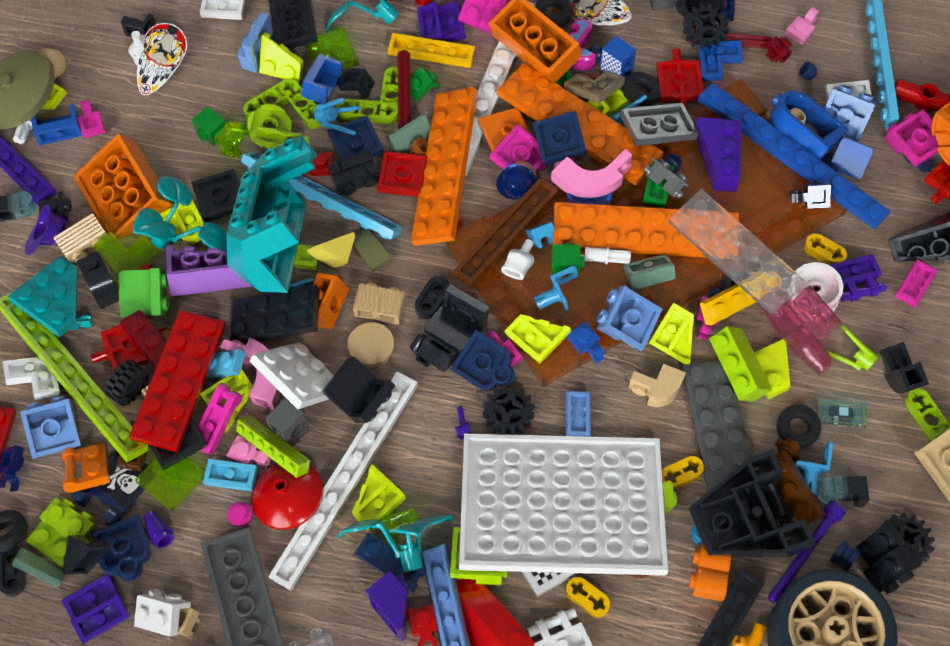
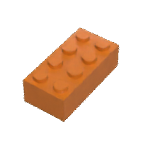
[488,0,582,83]

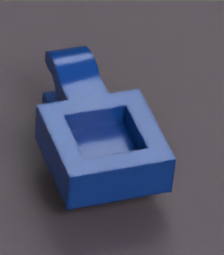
[566,321,606,364]

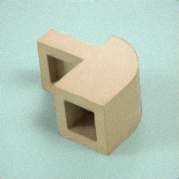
[629,364,686,407]

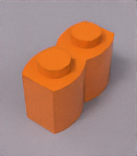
[689,542,731,602]

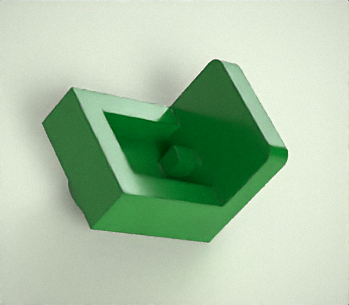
[410,67,441,102]

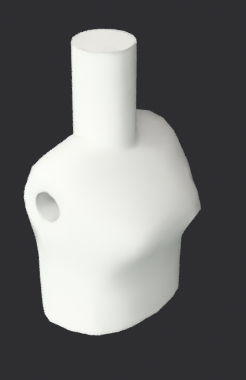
[128,31,145,66]
[501,239,535,280]

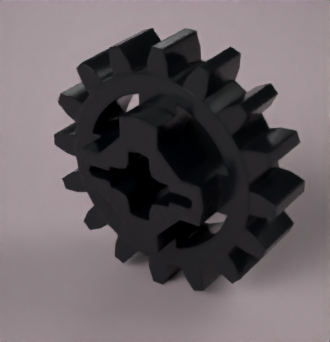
[682,4,729,50]
[483,384,535,435]
[882,513,935,564]

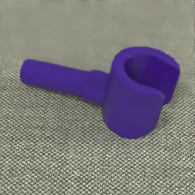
[455,406,471,440]

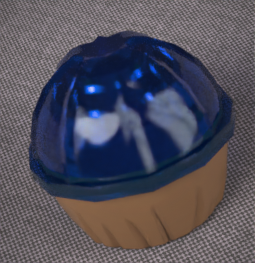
[496,161,537,200]

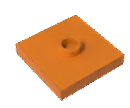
[478,108,532,152]

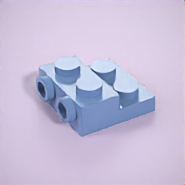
[238,12,274,73]
[825,84,876,142]
[596,286,662,351]
[20,396,83,459]

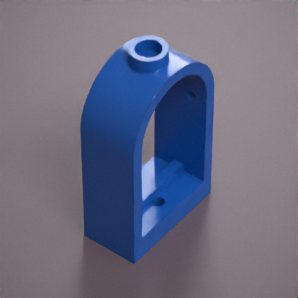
[771,91,849,160]

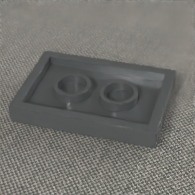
[620,103,699,146]

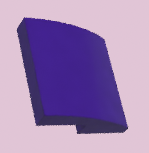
[417,0,466,42]
[61,574,130,644]

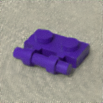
[830,254,887,302]

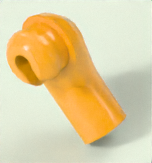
[732,623,767,646]

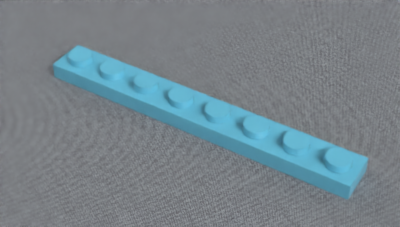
[865,0,899,130]
[241,151,403,239]

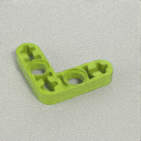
[336,67,398,124]
[243,79,321,129]
[905,388,950,441]

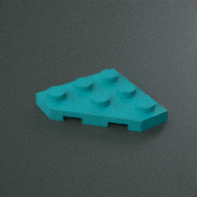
[8,256,78,337]

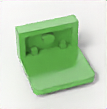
[118,268,169,317]

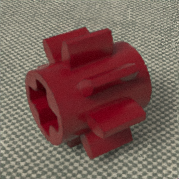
[766,36,793,63]

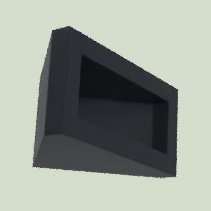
[63,535,110,575]

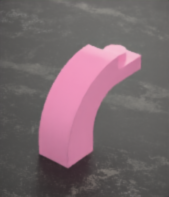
[551,149,632,198]
[220,338,281,410]

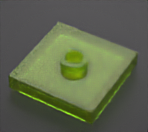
[135,458,205,511]

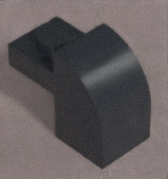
[76,251,119,309]
[879,342,929,394]

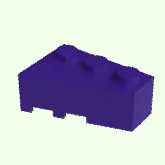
[695,117,741,192]

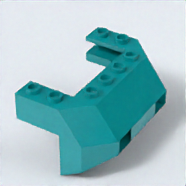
[226,135,317,293]

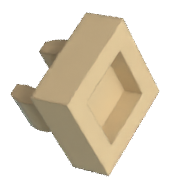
[178,608,200,637]

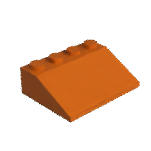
[73,133,174,243]

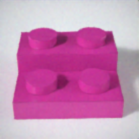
[457,0,511,37]
[884,110,939,167]
[489,124,549,189]

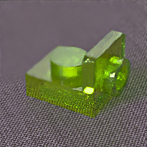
[215,121,249,158]

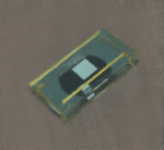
[816,398,867,428]

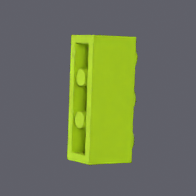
[709,326,772,402]

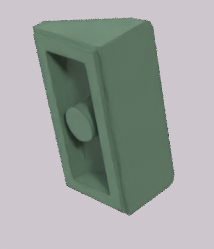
[389,114,431,154]
[623,254,676,290]
[12,548,65,587]

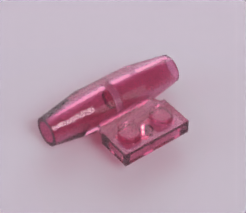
[759,285,841,375]

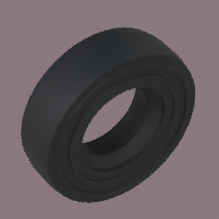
[535,0,572,27]
[622,72,661,107]
[776,404,821,448]
[0,510,28,552]

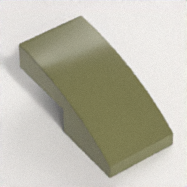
[352,229,391,273]

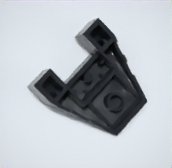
[688,450,815,558]

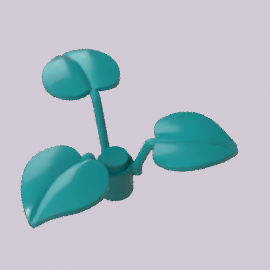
[326,0,399,32]
[133,175,227,252]
[338,514,454,572]

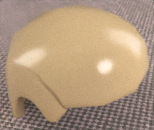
[37,48,67,78]

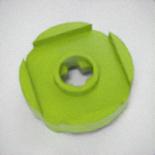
[248,104,292,148]

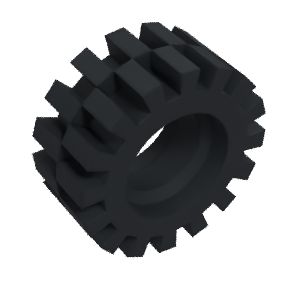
[104,359,149,406]

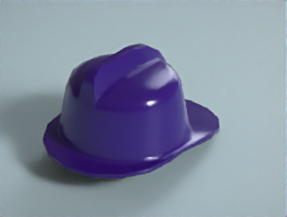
[25,205,67,255]

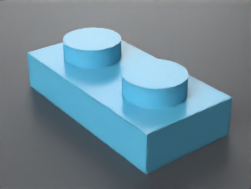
[206,349,246,380]
[203,459,258,492]

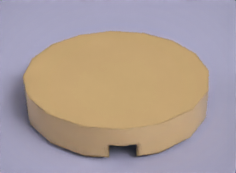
[348,322,394,368]

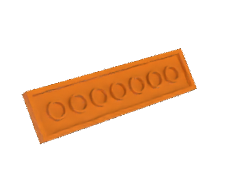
[497,63,663,186]
[411,87,478,246]
[553,202,739,259]

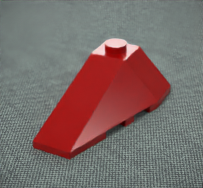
[456,578,535,646]

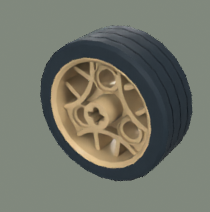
[767,569,898,646]

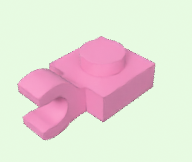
[785,7,820,45]
[226,435,272,469]

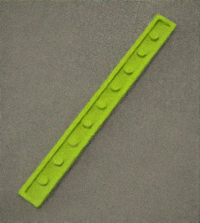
[0,292,148,462]

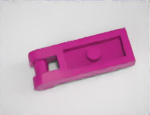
[197,383,243,454]

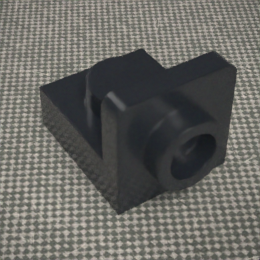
[121,13,156,37]
[337,69,375,98]
[39,191,72,221]

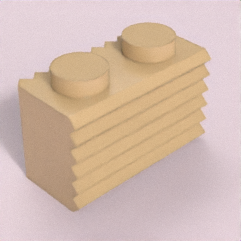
[53,213,111,264]
[353,283,406,325]

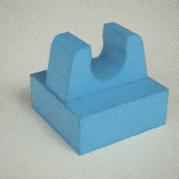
[525,222,555,248]

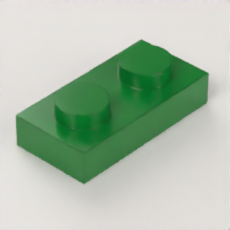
[642,161,675,208]

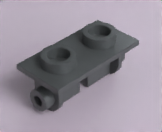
[644,158,690,199]

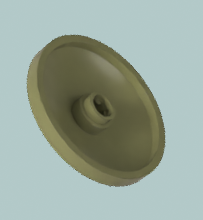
[0,51,55,129]

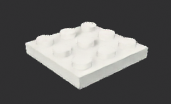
[250,342,334,409]

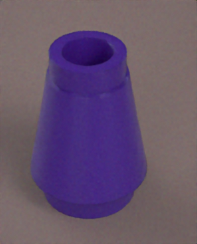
[143,511,174,549]

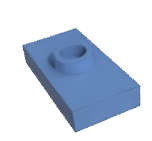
[566,391,591,437]

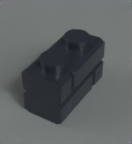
[328,151,379,195]

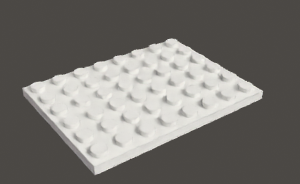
[459,434,668,575]

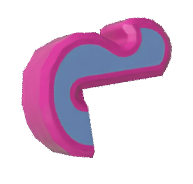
[568,18,596,71]

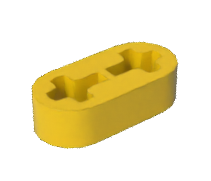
[804,233,847,266]
[662,456,704,490]
[566,577,610,618]

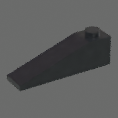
[888,212,950,261]

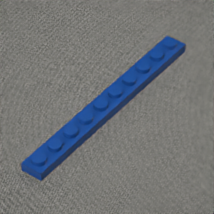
[698,83,891,230]

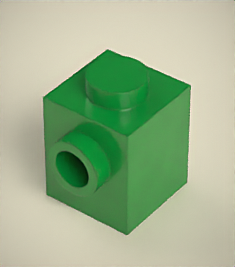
[192,106,229,146]
[551,243,585,276]

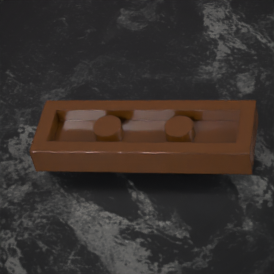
[775,450,826,526]

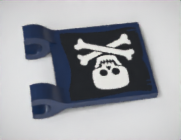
[72,451,157,526]

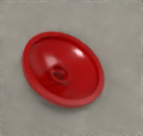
[251,463,324,530]

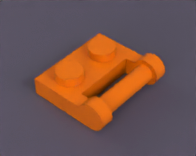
[62,442,110,493]

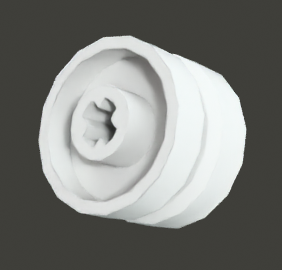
[787,262,843,322]

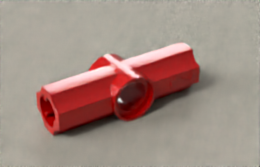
[895,79,950,112]

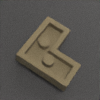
[564,71,625,103]

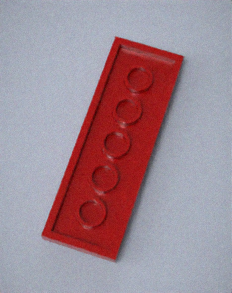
[129,310,226,452]

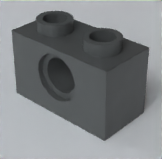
[265,398,310,447]

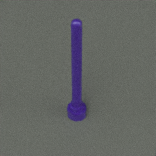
[768,501,846,603]

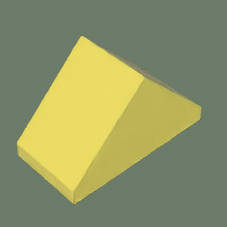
[307,232,355,269]

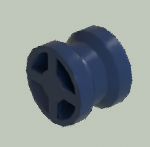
[829,540,861,572]

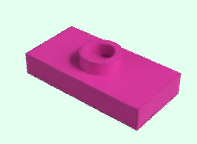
[894,259,938,308]

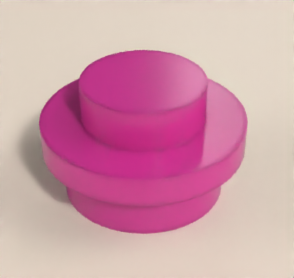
[227,502,253,527]

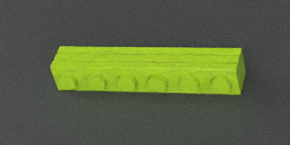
[236,414,310,478]

